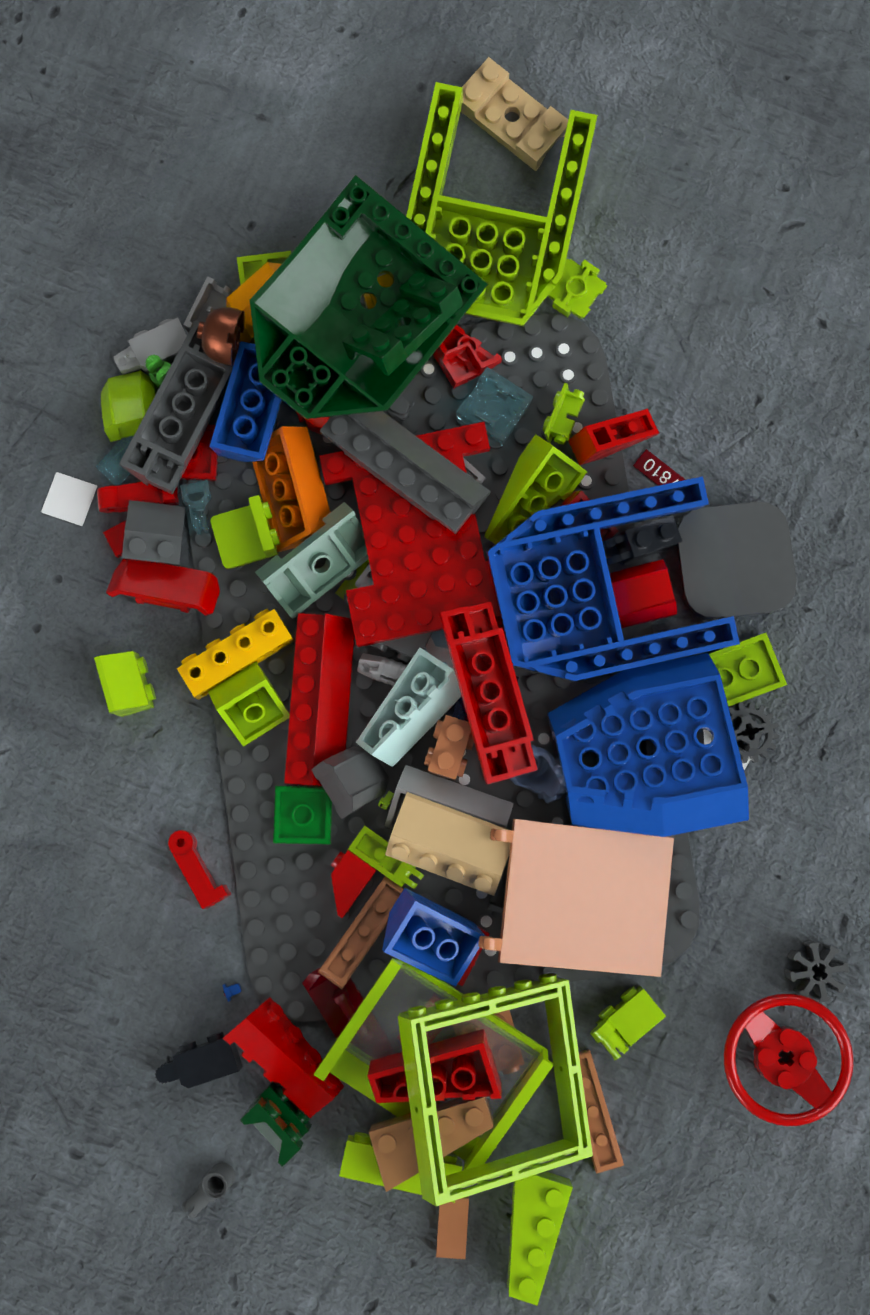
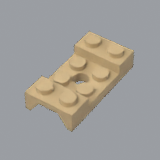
[461,57,568,171]

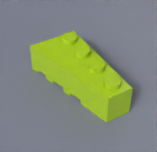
[507,1167,573,1306]

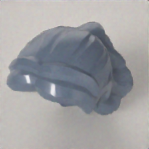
[510,744,567,803]

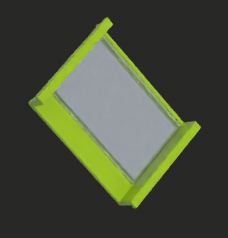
[314,958,554,1170]

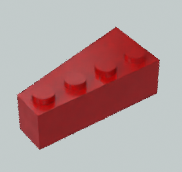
[223,997,344,1118]
[367,1029,502,1103]

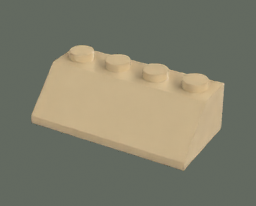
[385,792,510,896]

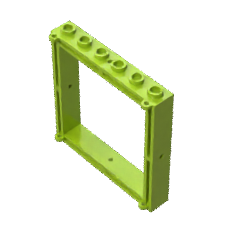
[398,973,593,1206]

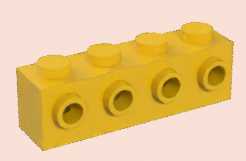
[177,609,295,700]

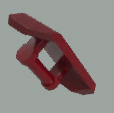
[302,967,393,1059]

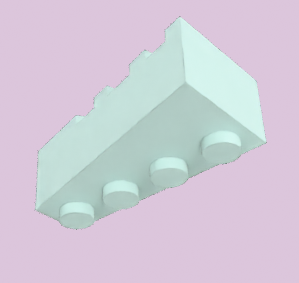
[356,648,462,767]

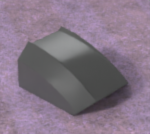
[312,746,389,819]

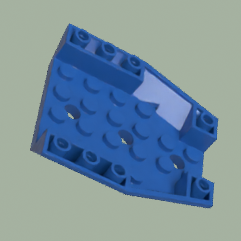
[547,653,749,837]

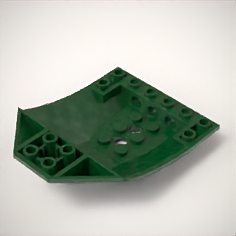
[249,175,488,419]

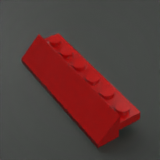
[439,602,538,785]
[284,613,355,786]

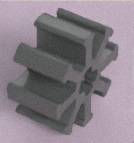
[784,940,849,1002]

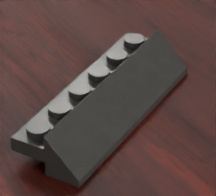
[119,320,233,495]
[320,411,491,534]

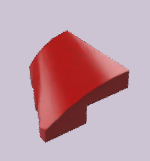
[433,325,502,389]

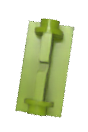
[543,383,585,445]

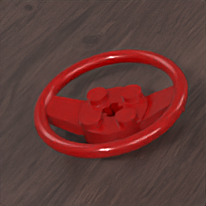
[724,994,853,1126]

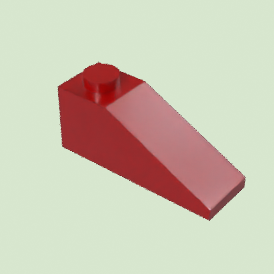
[568,409,659,465]

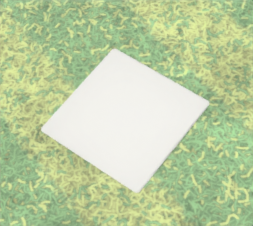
[41,472,97,526]

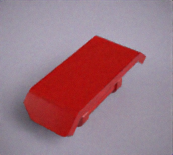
[106,559,220,616]

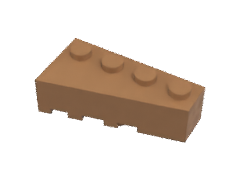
[369,1097,494,1192]

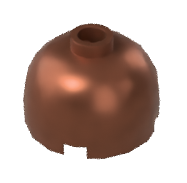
[197,307,245,366]

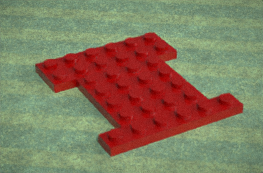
[320,422,501,647]

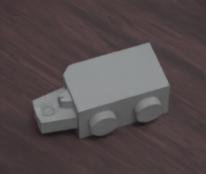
[114,317,187,374]

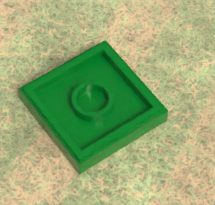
[273,786,332,844]

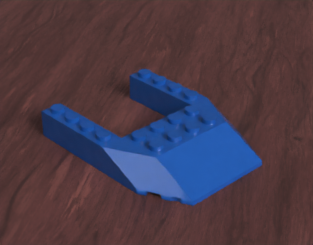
[487,476,740,681]

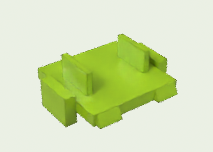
[547,258,608,319]

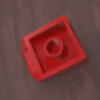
[610,559,677,628]

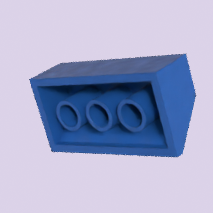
[209,341,281,462]

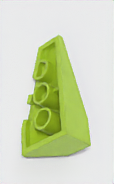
[484,434,587,544]

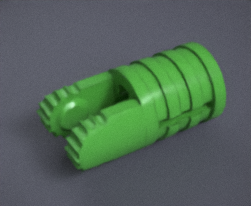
[145,354,171,389]

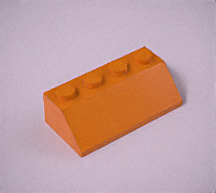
[252,426,331,552]

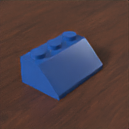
[382,888,485,987]

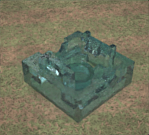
[456,367,533,446]

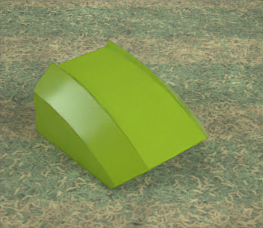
[101,371,157,442]

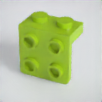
[210,495,280,569]

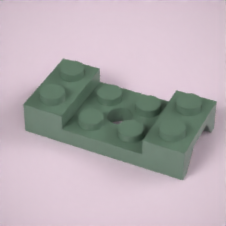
[255,502,368,619]

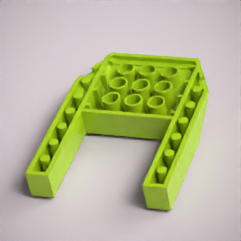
[406,82,598,326]

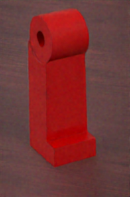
[97,481,179,513]
[168,830,232,909]

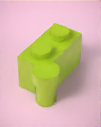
[590,986,666,1060]

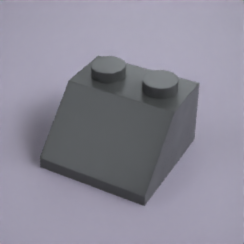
[122,500,186,565]

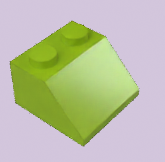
[94,651,156,717]
[208,662,290,747]

